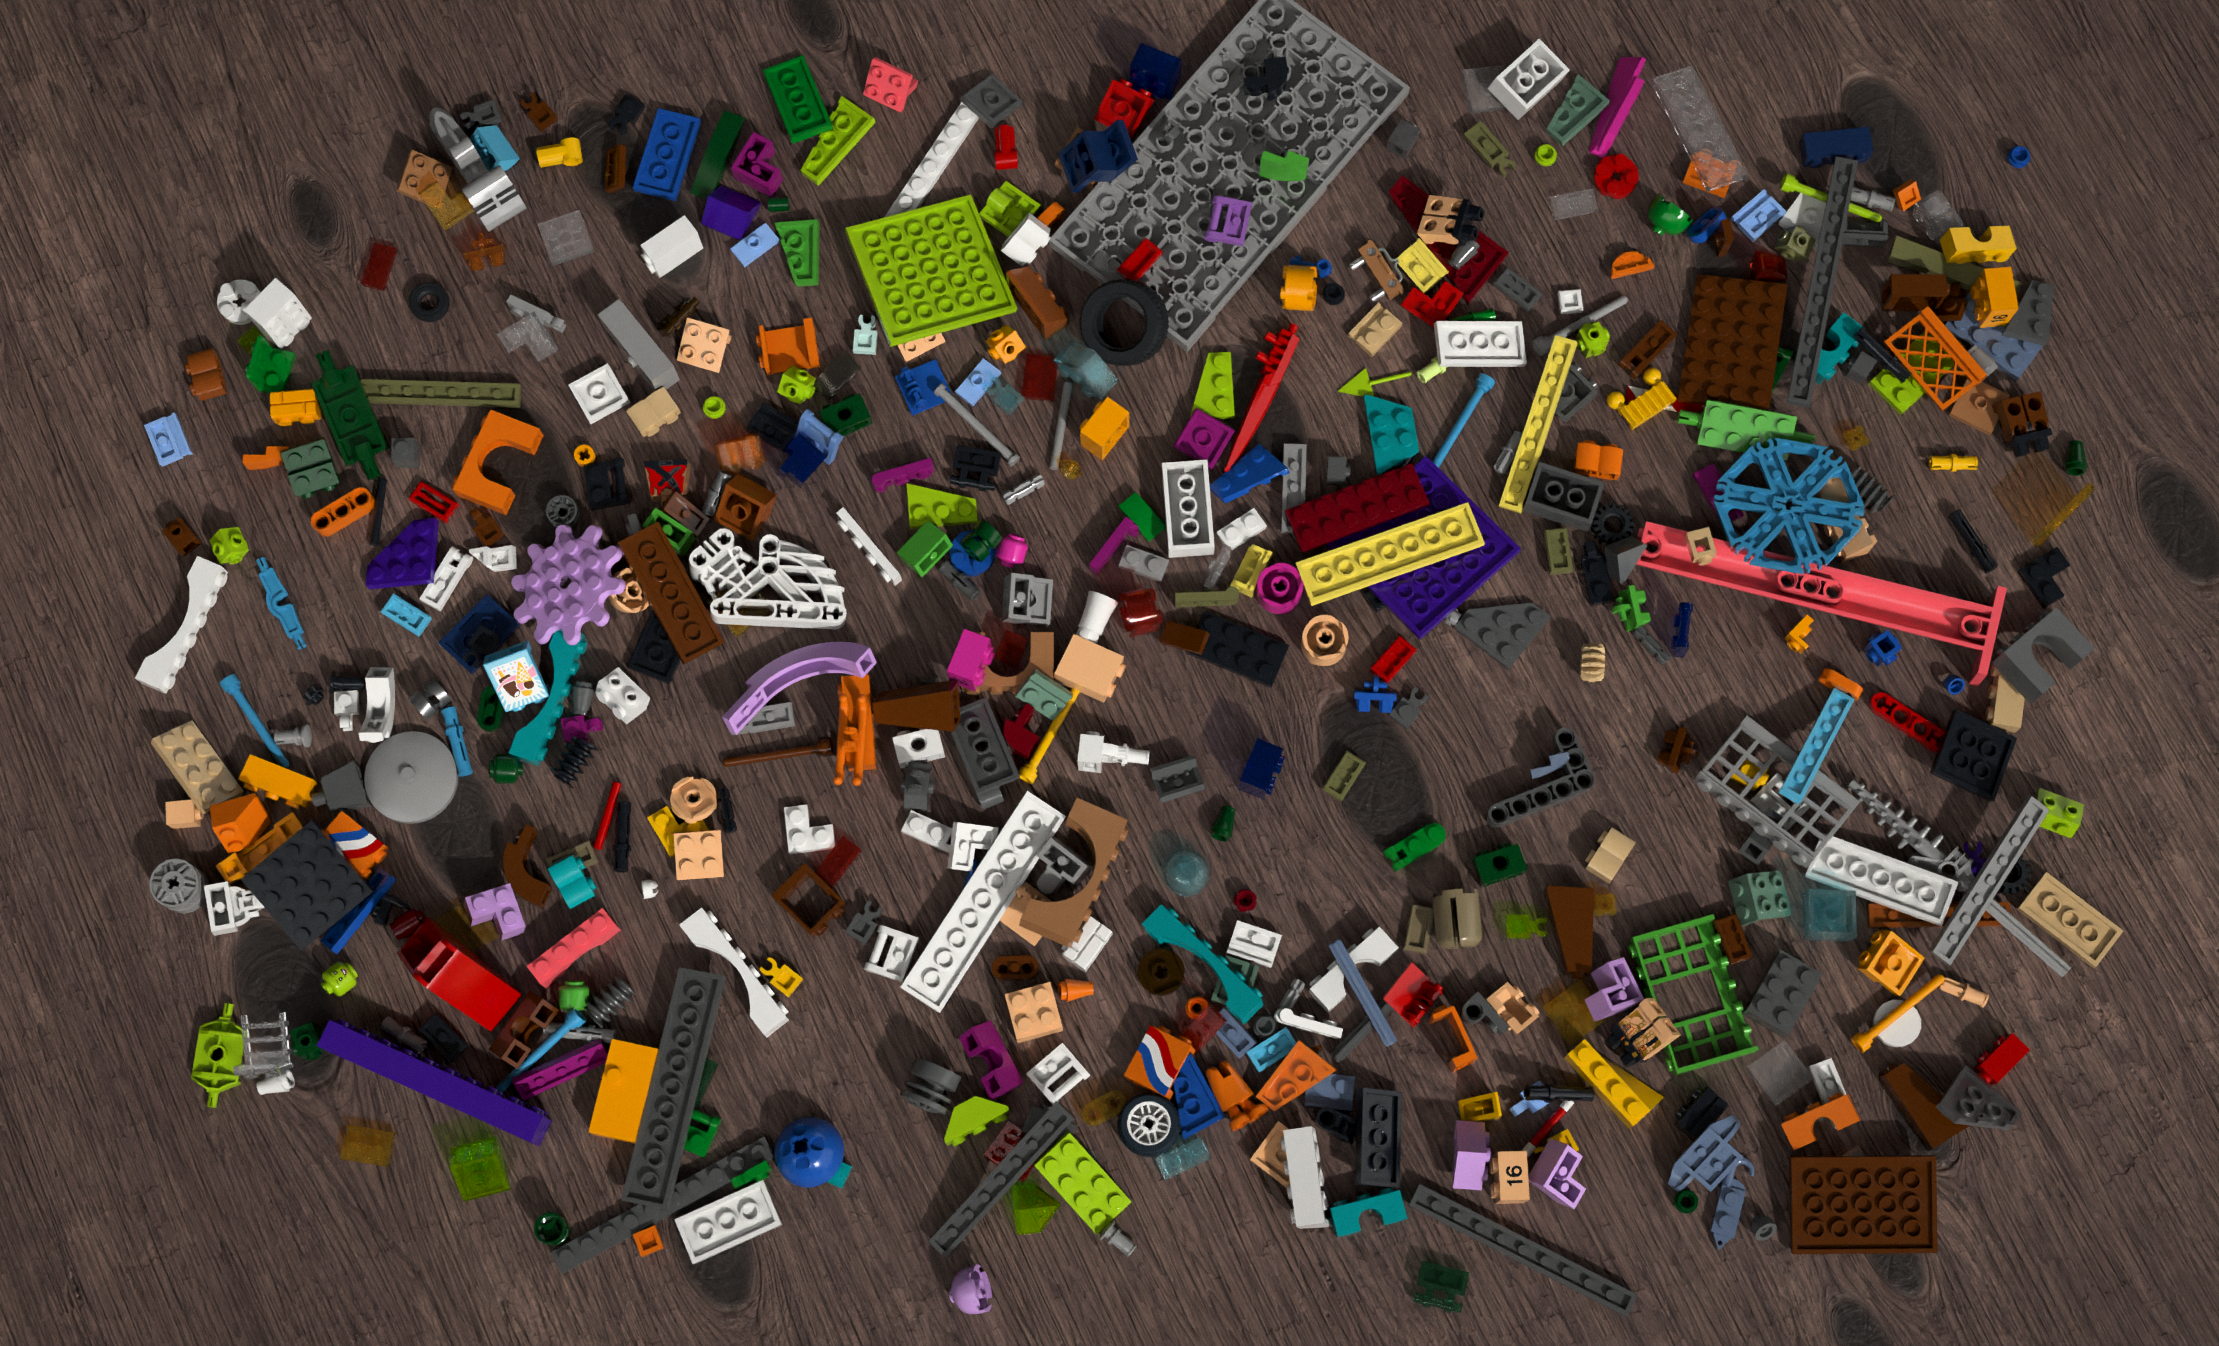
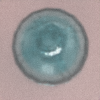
[1163,849,1210,897]

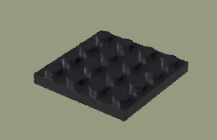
[241,819,375,951]

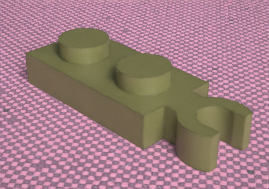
[1463,121,1516,178]

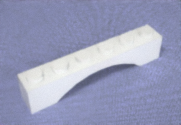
[135,556,228,694]
[679,907,789,1038]

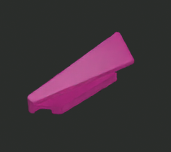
[1589,57,1646,159]

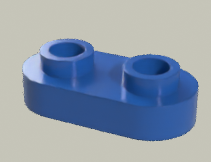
[1687,206,1726,243]

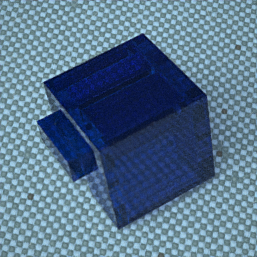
[776,433,827,488]

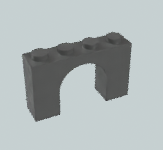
[1992,607,2095,704]

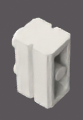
[1061,916,1113,973]

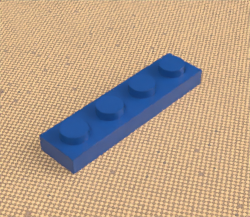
[320,867,396,954]

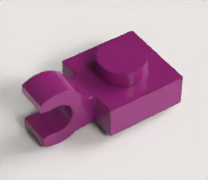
[561,715,603,743]

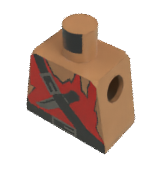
[644,459,691,513]

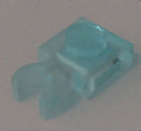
[983,376,1025,417]

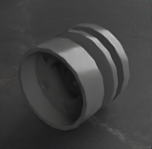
[900,1058,961,1115]

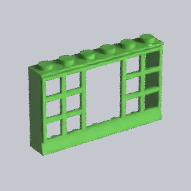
[1628,914,1759,1076]

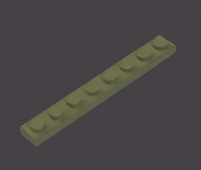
[360,379,522,408]

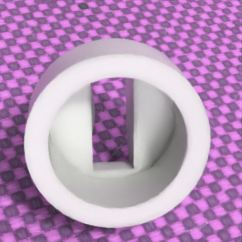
[641,880,659,899]

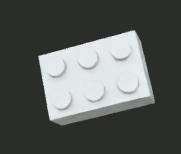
[1488,39,1570,120]
[244,278,312,350]

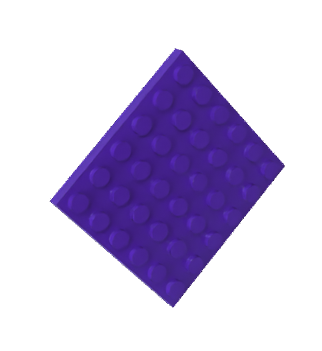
[1326,456,1521,640]

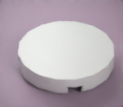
[1872,1000,1921,1047]

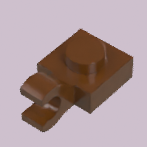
[1937,283,1968,322]
[469,507,505,547]

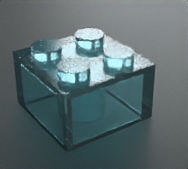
[1803,889,1857,942]

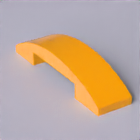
[216,812,303,885]

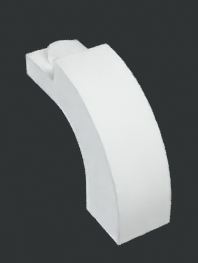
[359,667,395,743]

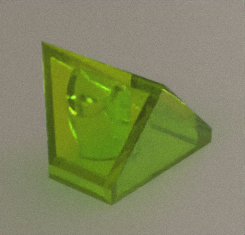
[1012,1184,1061,1235]

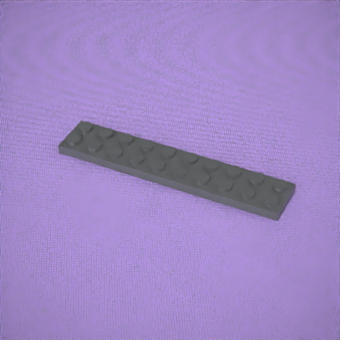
[621,967,726,1211]

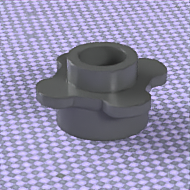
[1160,123,1182,144]

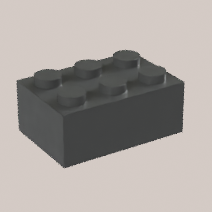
[1523,462,1605,532]
[1742,950,1823,1038]

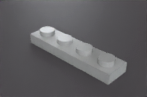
[1281,444,1307,533]

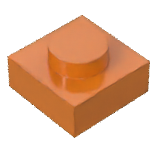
[1893,179,1921,211]
[633,1225,665,1257]

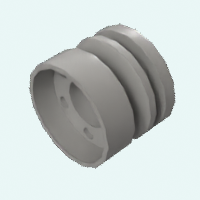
[149,859,209,914]

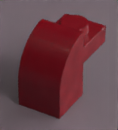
[1004,703,1039,760]

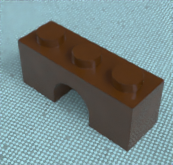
[489,991,559,1069]

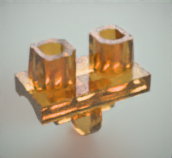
[463,233,507,271]

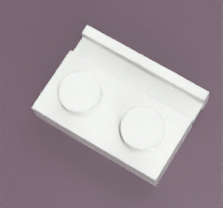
[1226,920,1282,968]

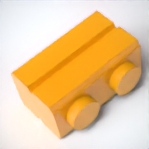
[270,389,321,426]

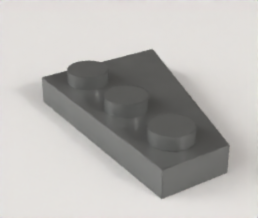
[2002,280,2054,346]

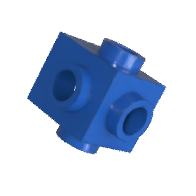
[1864,630,1902,667]

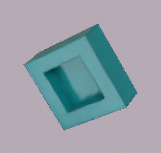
[827,1162,852,1189]

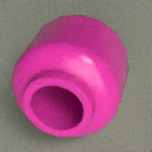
[996,533,1028,568]

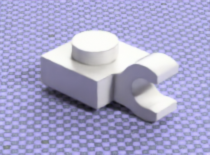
[334,690,359,731]

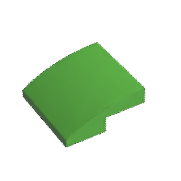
[1259,150,1309,181]

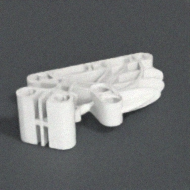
[689,528,847,629]

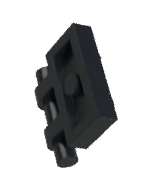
[950,445,1002,492]

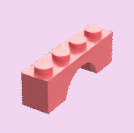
[527,908,621,988]

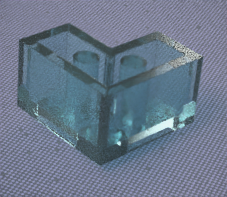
[1053,341,1119,400]

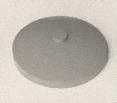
[364,731,459,824]

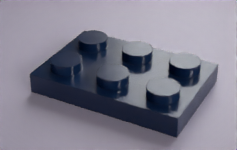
[438,594,520,674]

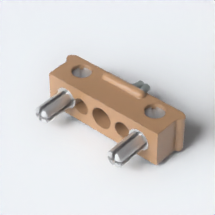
[1349,240,1404,302]

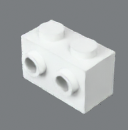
[595,667,650,724]

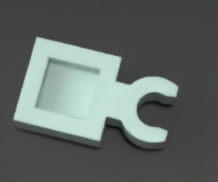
[853,315,878,355]

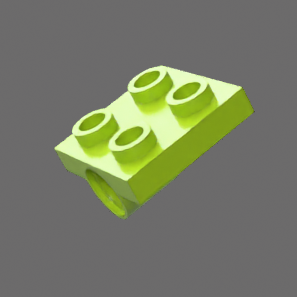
[979,181,1041,237]

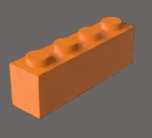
[838,674,877,771]

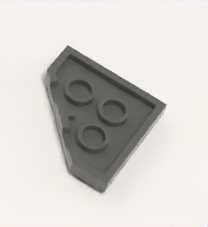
[1454,603,1551,670]

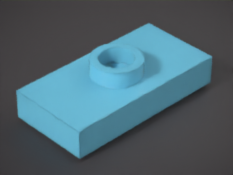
[380,593,432,637]

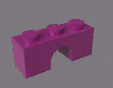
[958,1020,1024,1100]

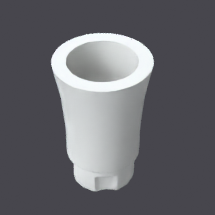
[1076,591,1118,644]

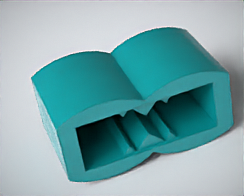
[547,853,597,909]

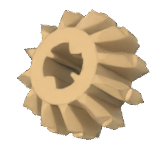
[1580,643,1605,682]

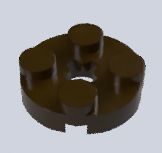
[1138,948,1185,996]

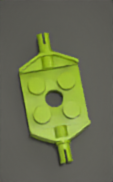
[191,1003,249,1108]

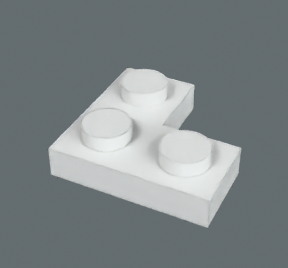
[784,805,836,854]
[947,822,998,871]

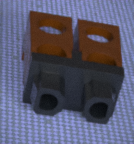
[1992,391,2053,458]

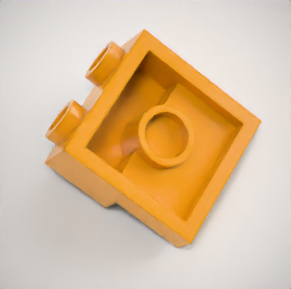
[1857,930,1925,997]

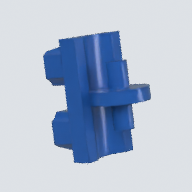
[1353,675,1397,713]

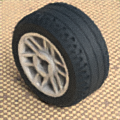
[1118,1093,1180,1157]

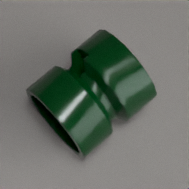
[960,519,1003,563]
[534,1213,571,1246]

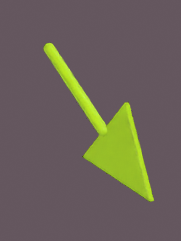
[1338,368,1412,397]

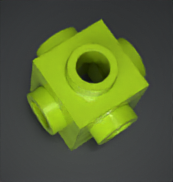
[1575,321,1610,359]
[777,366,816,404]
[209,527,249,565]

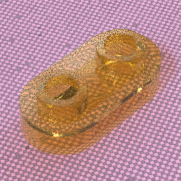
[1081,1091,1126,1127]

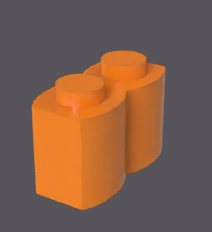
[1573,440,1623,480]

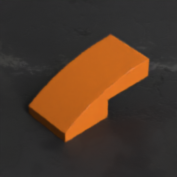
[242,446,290,470]

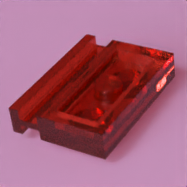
[1021,354,1059,402]

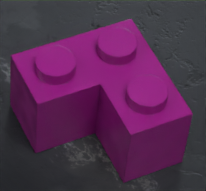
[731,132,783,196]

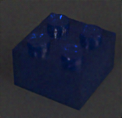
[1130,43,1181,100]
[1238,738,1285,800]

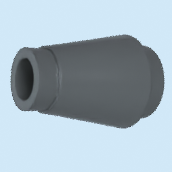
[1448,241,1480,270]
[573,681,596,716]

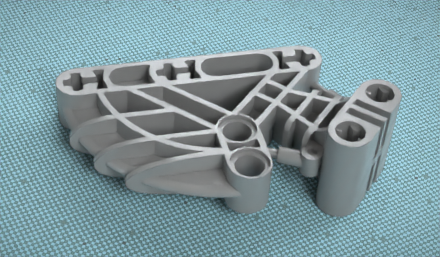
[428,107,527,232]

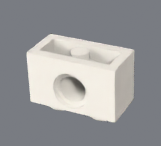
[892,728,945,768]

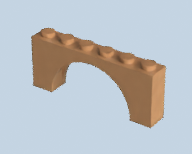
[1019,798,1129,948]

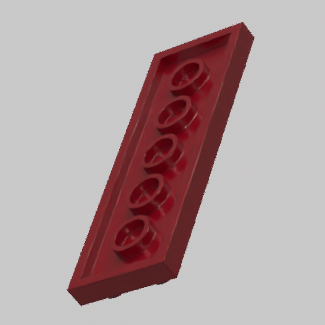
[1285,463,1430,553]

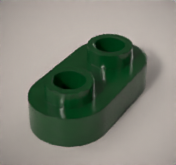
[477,686,504,732]

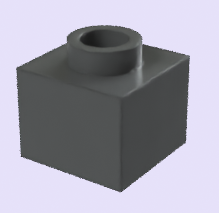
[1846,351,1878,385]
[1326,456,1350,486]

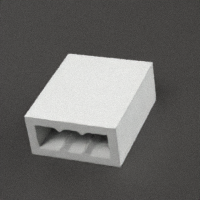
[640,215,703,278]

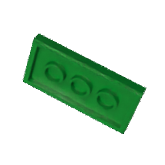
[762,55,833,144]

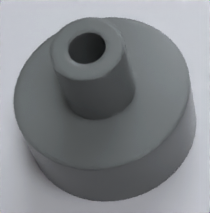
[1751,1215,1777,1241]

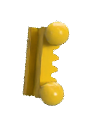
[1607,367,1677,431]

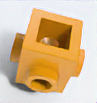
[985,325,1026,364]

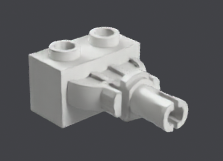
[1077,731,1150,773]
[204,881,265,936]

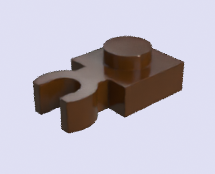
[520,92,558,133]

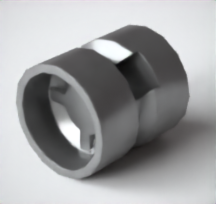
[408,677,452,721]

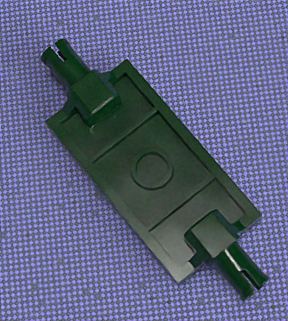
[311,350,389,481]

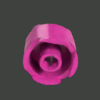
[1256,563,1303,614]

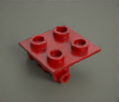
[1382,962,1443,1028]

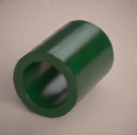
[768,195,789,212]

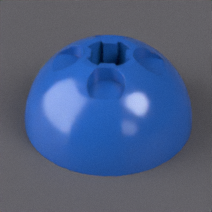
[774,1117,844,1188]

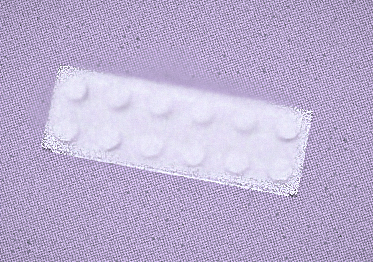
[1651,65,1749,192]

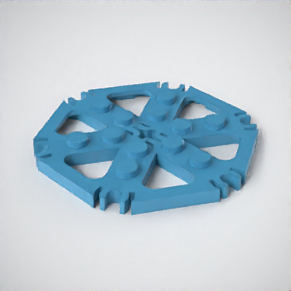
[1713,438,1865,574]

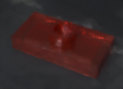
[361,243,397,291]
[815,836,862,888]
[1181,1004,1227,1055]

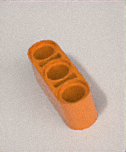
[311,487,375,537]

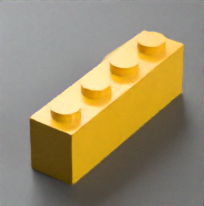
[1564,1039,1664,1129]

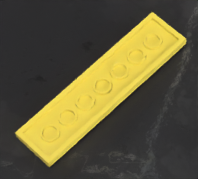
[1295,502,1485,606]

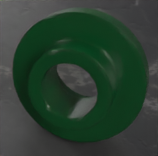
[1674,1189,1698,1214]

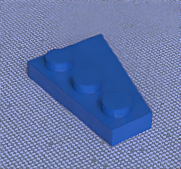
[1210,444,1290,504]

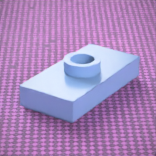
[730,223,780,268]
[955,358,1001,407]

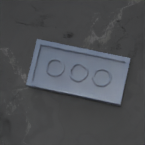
[1945,292,2043,381]

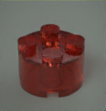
[1118,587,1163,638]

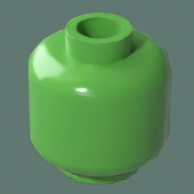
[559,980,589,1013]

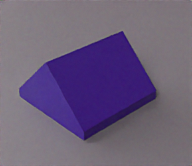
[701,186,761,241]

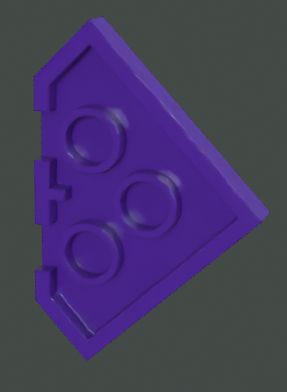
[366,518,439,590]

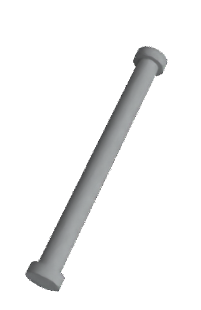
[934,383,1020,467]

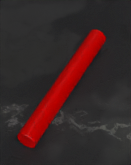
[593,782,622,850]

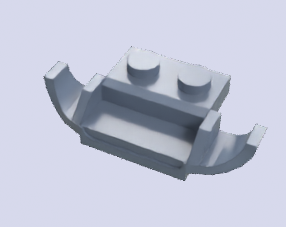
[1667,1114,1743,1192]

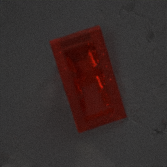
[1750,250,1788,282]

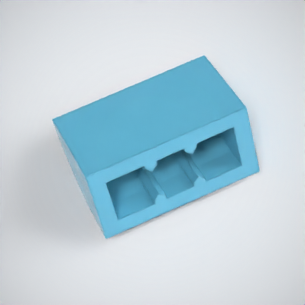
[469,125,520,172]

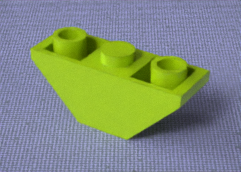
[944,1096,1011,1147]

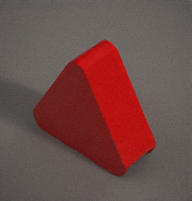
[397,916,522,1032]

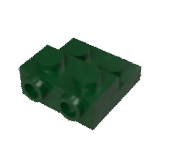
[280,437,340,499]

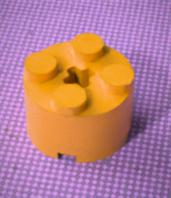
[1280,265,1317,311]

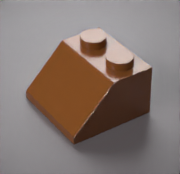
[714,474,777,541]

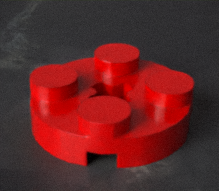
[1593,154,1639,199]

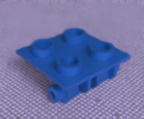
[895,359,952,416]

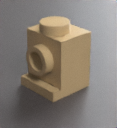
[1684,527,1717,565]

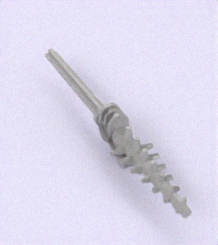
[1847,779,2072,977]

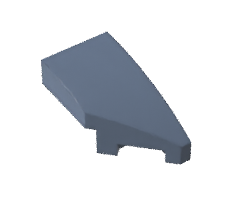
[1530,752,1570,779]

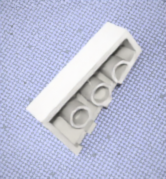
[1281,1126,1332,1229]

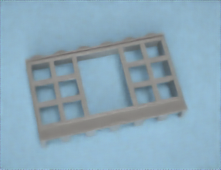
[1694,716,1860,869]

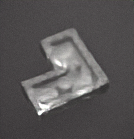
[496,312,559,362]

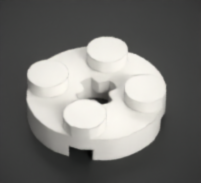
[217,280,261,325]

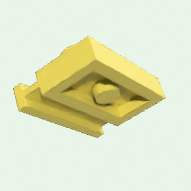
[1397,238,1449,294]

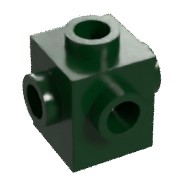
[290,1021,326,1061]

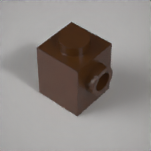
[162,517,202,557]

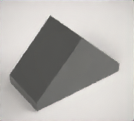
[1604,536,1647,584]

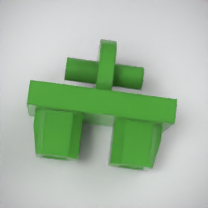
[1611,585,1651,632]

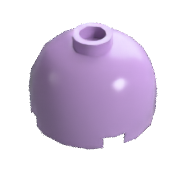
[949,1264,992,1314]

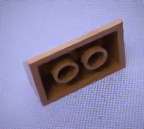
[1006,266,1068,340]

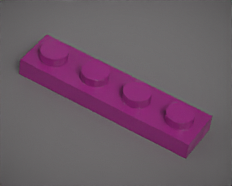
[512,1038,608,1101]

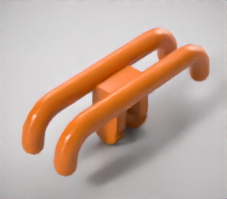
[833,694,867,786]

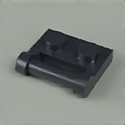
[583,458,631,511]

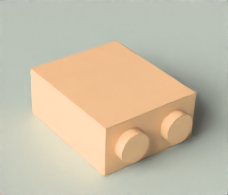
[1054,634,1126,703]

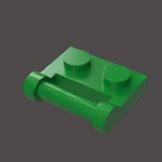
[684,1109,722,1158]

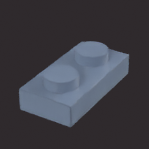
[1207,1007,1257,1059]

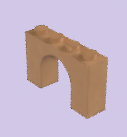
[961,632,1054,695]

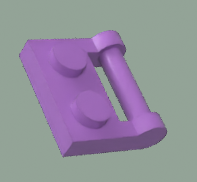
[1204,196,1252,247]

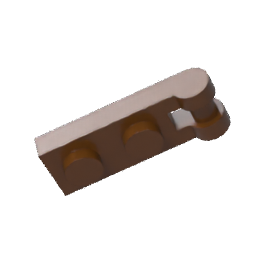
[1618,320,1678,380]

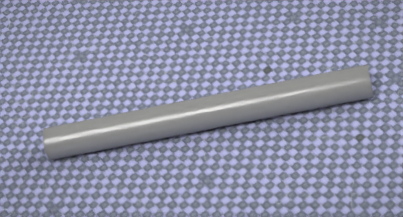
[1050,382,1073,470]

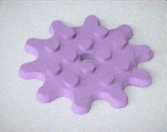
[511,525,626,646]

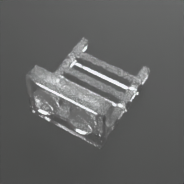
[233,1012,294,1079]

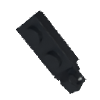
[1580,541,1614,606]

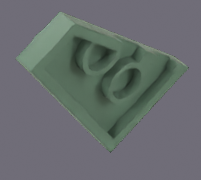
[1547,74,1610,146]

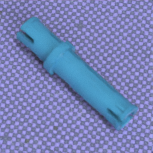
[441,707,473,777]

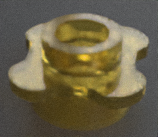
[1843,425,1870,451]
[1060,459,1083,480]
[1594,893,1617,917]

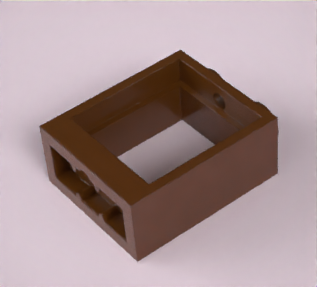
[1881,274,1950,312]
[771,863,846,938]

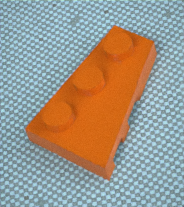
[1256,1040,1337,1112]

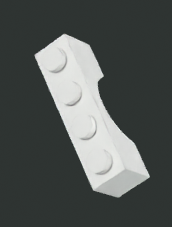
[1309,927,1399,1013]

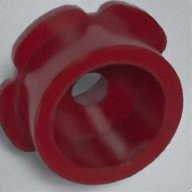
[1234,889,1257,912]

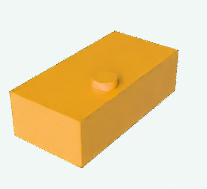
[588,1039,659,1144]

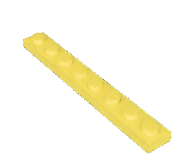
[1499,335,1578,514]

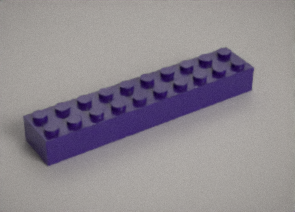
[317,1019,552,1147]

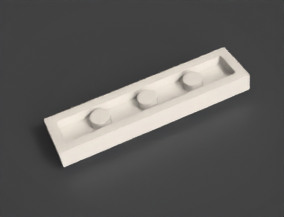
[836,507,902,586]

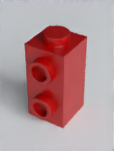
[1974,1033,2030,1085]

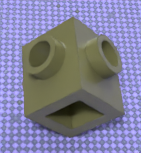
[1775,226,1816,262]

